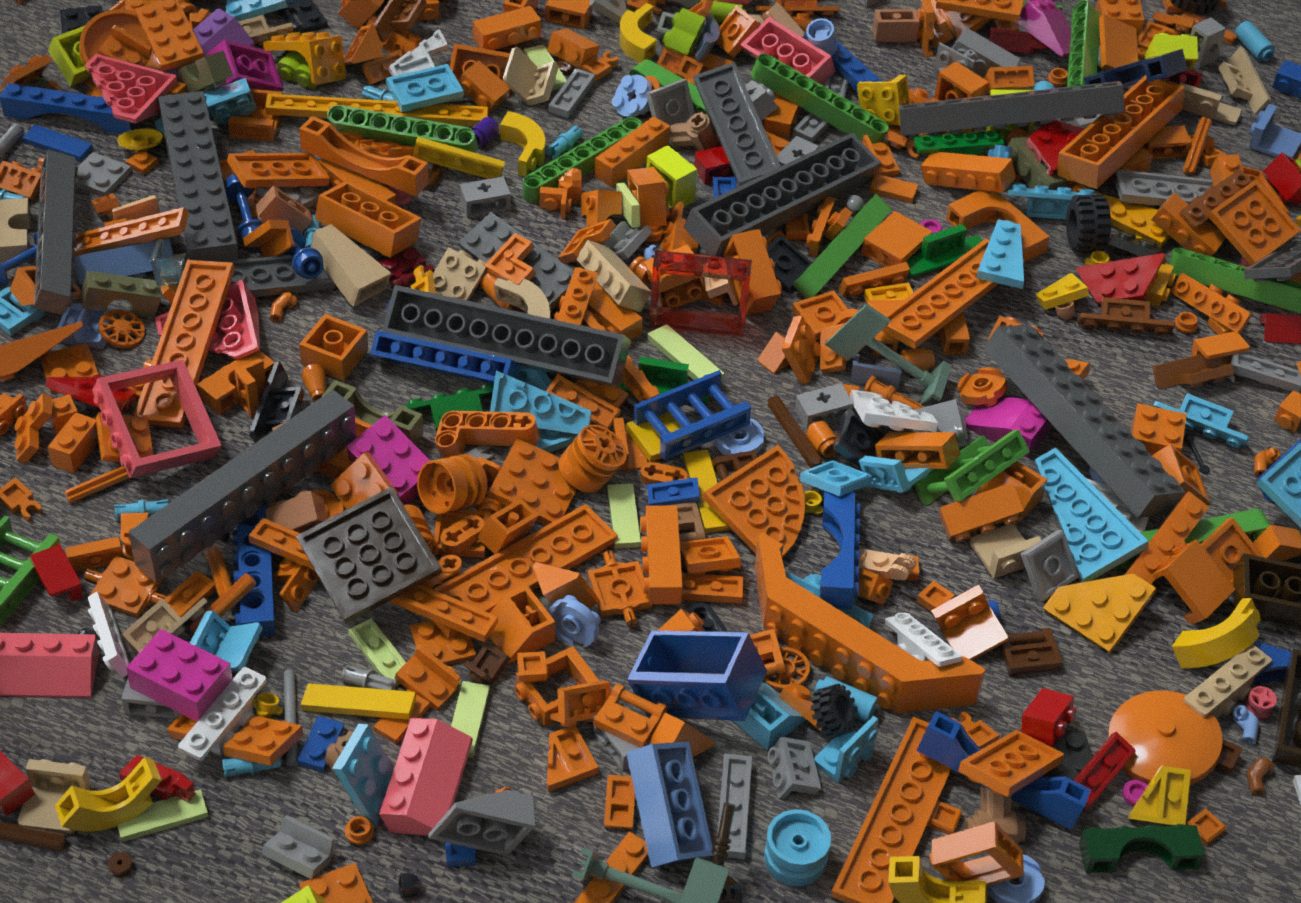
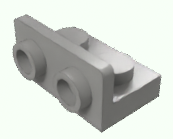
[601,221,652,261]
[768,737,821,799]
[262,816,335,879]

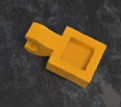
[411,265,435,294]

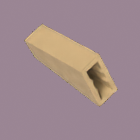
[310,224,391,307]

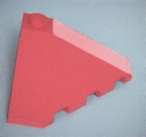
[86,54,177,123]
[155,279,260,360]

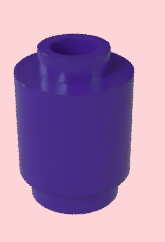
[468,117,500,148]

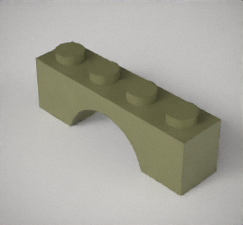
[322,380,423,445]

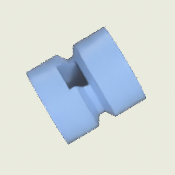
[806,18,837,56]

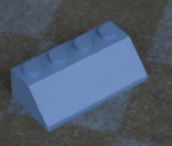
[73,238,176,285]
[626,741,714,868]

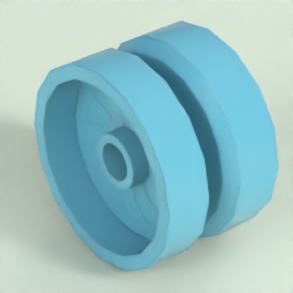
[764,809,831,887]

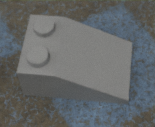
[429,790,535,855]

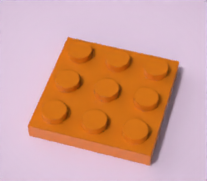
[1207,179,1301,265]
[487,437,577,526]

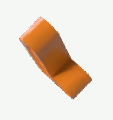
[435,411,540,458]

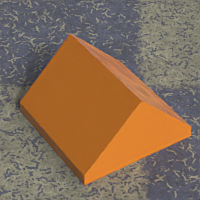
[344,24,383,66]
[533,562,600,608]

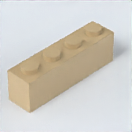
[577,240,652,312]

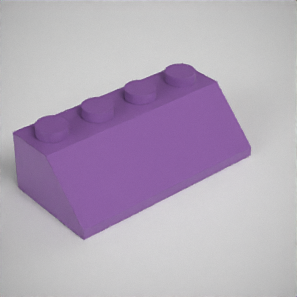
[164,8,254,83]

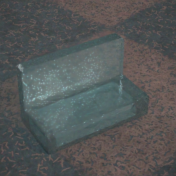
[150,239,187,286]

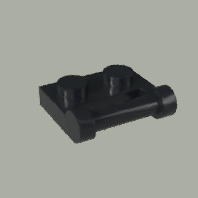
[276,0,328,34]

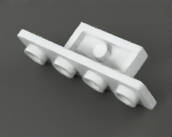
[885,613,962,666]
[178,667,267,761]

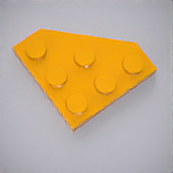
[1043,574,1156,653]

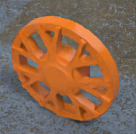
[98,309,145,348]
[763,647,810,691]

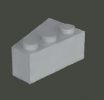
[952,27,1020,79]

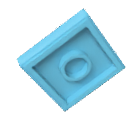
[800,460,872,496]

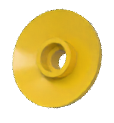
[117,129,163,152]

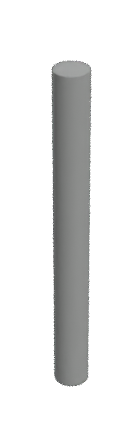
[284,669,298,766]

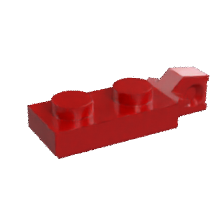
[989,28,1047,54]
[119,755,196,802]

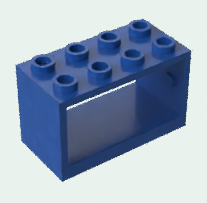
[627,631,767,721]

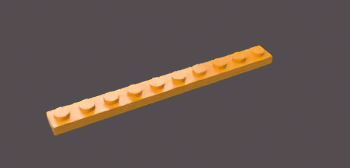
[265,94,488,127]

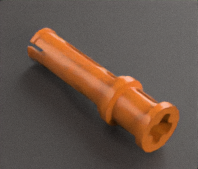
[863,376,924,410]

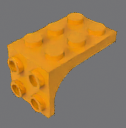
[263,32,346,85]

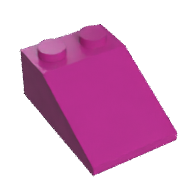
[1016,0,1071,57]
[207,39,284,91]
[966,397,1051,458]

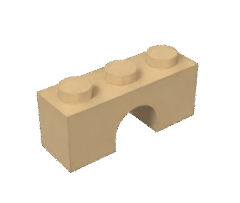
[0,198,31,263]

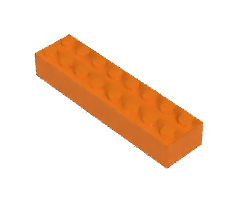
[1057,75,1185,189]

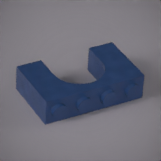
[1084,49,1188,88]

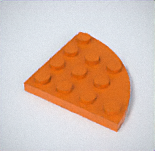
[702,445,805,559]

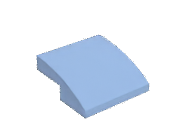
[57,303,119,349]

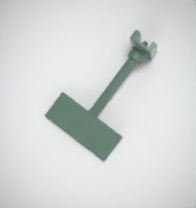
[825,304,952,407]
[572,847,730,903]

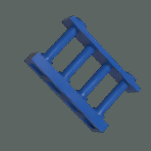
[634,370,751,460]

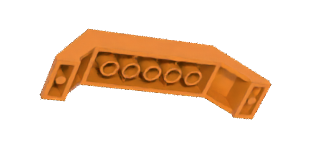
[754,532,986,713]

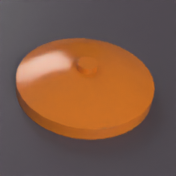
[79,9,162,75]
[1108,690,1223,786]

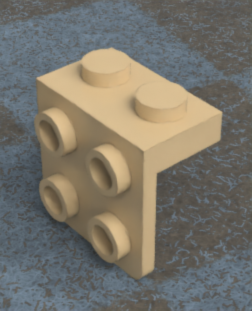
[503,47,559,105]
[433,247,488,301]
[970,524,1041,578]
[18,759,91,834]

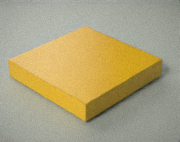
[625,412,682,462]

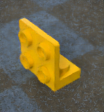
[857,75,910,125]

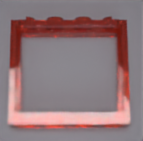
[649,250,752,337]

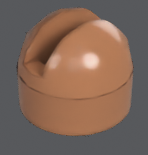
[1055,301,1075,320]

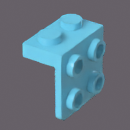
[190,610,263,671]

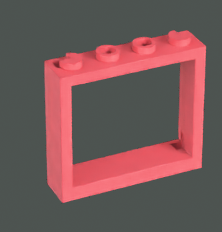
[92,359,222,479]

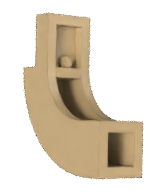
[494,278,551,319]

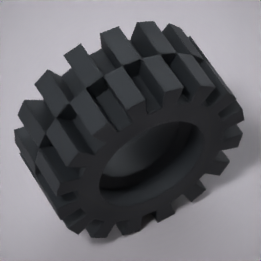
[811,683,858,738]

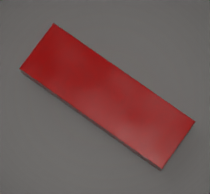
[1073,731,1137,812]

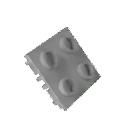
[933,43,977,79]
[912,399,967,448]

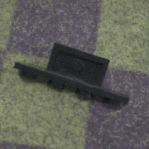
[249,361,305,443]

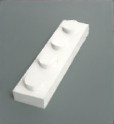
[88,592,129,678]

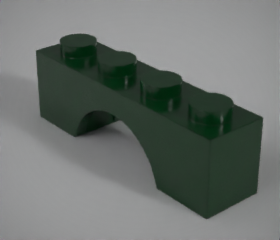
[1079,824,1205,873]

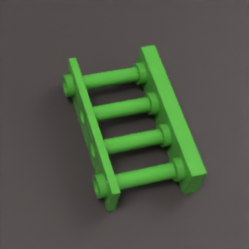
[914,429,1030,506]
[0,516,61,628]

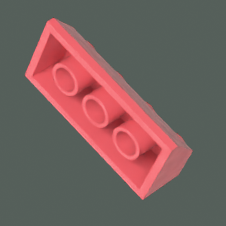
[741,17,835,85]
[0,633,100,698]
[379,718,473,835]

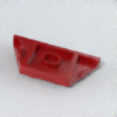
[1026,119,1085,176]
[1076,253,1167,306]
[46,375,136,414]

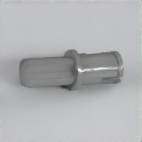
[341,665,396,690]

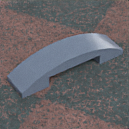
[695,12,720,60]

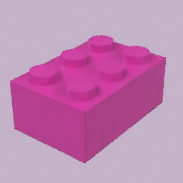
[346,415,430,505]
[126,629,233,722]

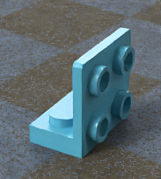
[859,456,934,493]
[814,716,879,783]

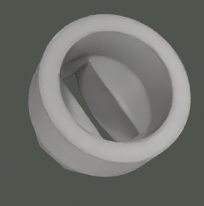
[845,195,864,215]

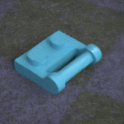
[0,287,45,336]

